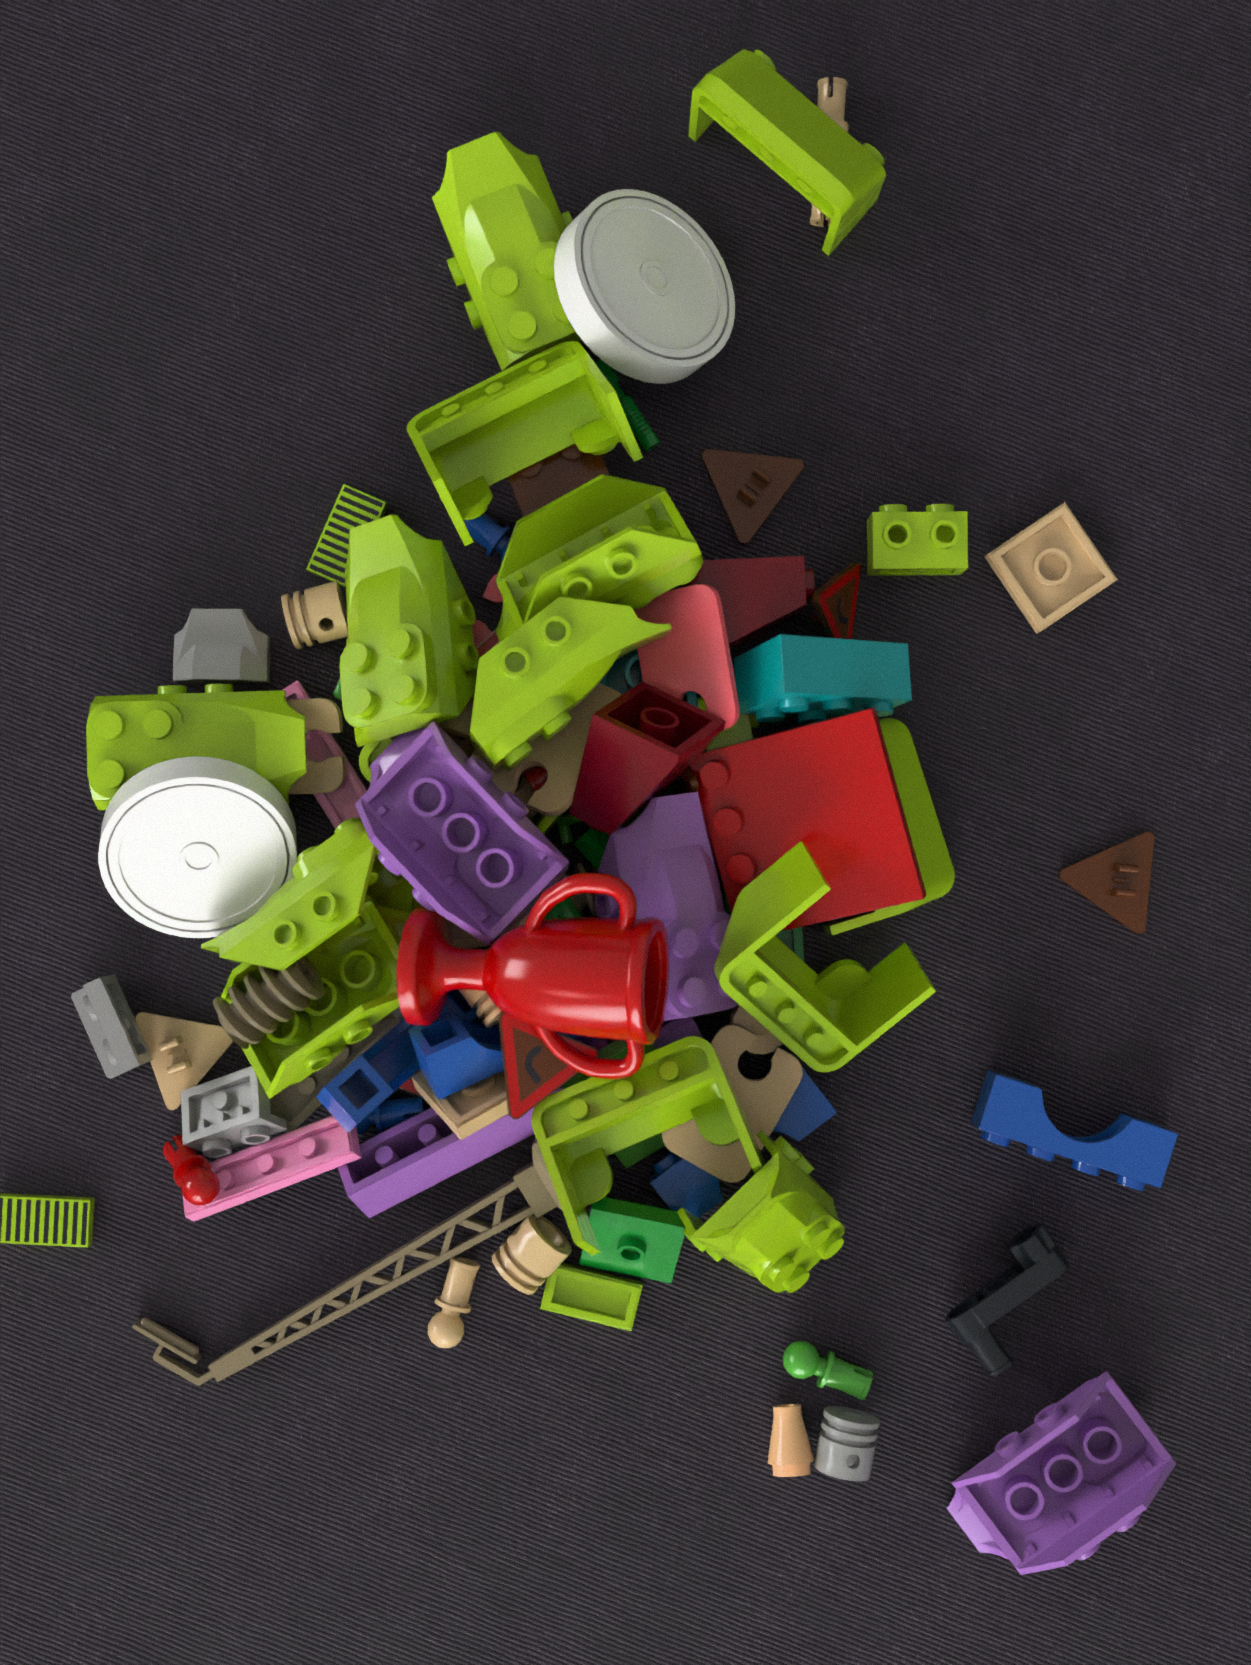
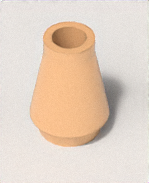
[767,1404,815,1477]

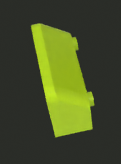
[688,49,886,256]
[406,341,643,546]
[822,718,955,935]
[714,841,936,1072]
[531,1036,766,1256]

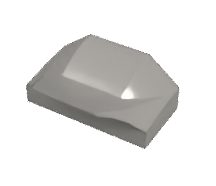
[173,608,270,683]

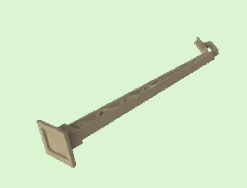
[132,1137,587,1386]

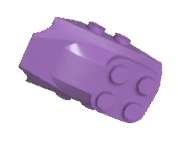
[355,720,569,945]
[594,792,739,1021]
[947,1371,1176,1575]

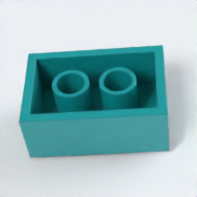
[734,634,912,725]

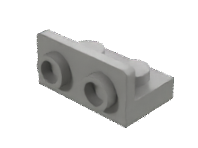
[71,974,153,1079]
[181,1066,287,1158]

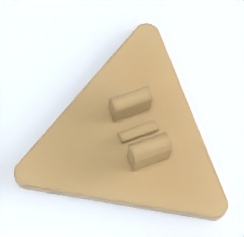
[135,1012,234,1110]

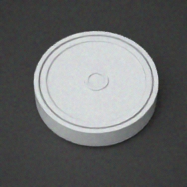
[554,189,735,384]
[98,757,297,938]

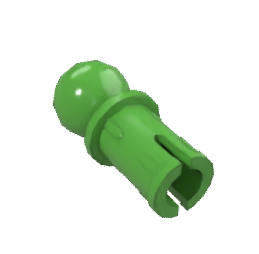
[783,1341,873,1401]

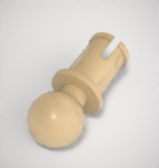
[428,1256,480,1349]

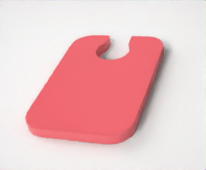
[633,584,740,730]

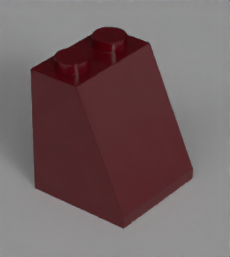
[685,556,814,651]
[569,681,726,835]

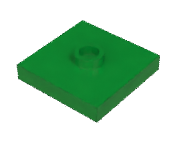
[579,1197,686,1283]

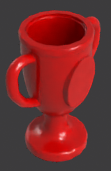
[396,873,669,1079]

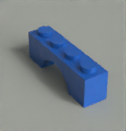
[316,989,478,1133]
[408,1009,579,1100]
[650,1067,837,1218]
[971,1070,1178,1191]

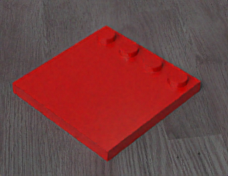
[689,707,927,931]

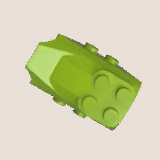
[432,132,582,371]
[495,474,703,642]
[339,514,479,748]
[469,597,672,772]
[86,684,307,810]
[201,818,416,971]
[221,895,413,1099]
[677,1130,845,1293]

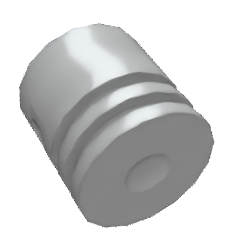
[814,1406,880,1482]

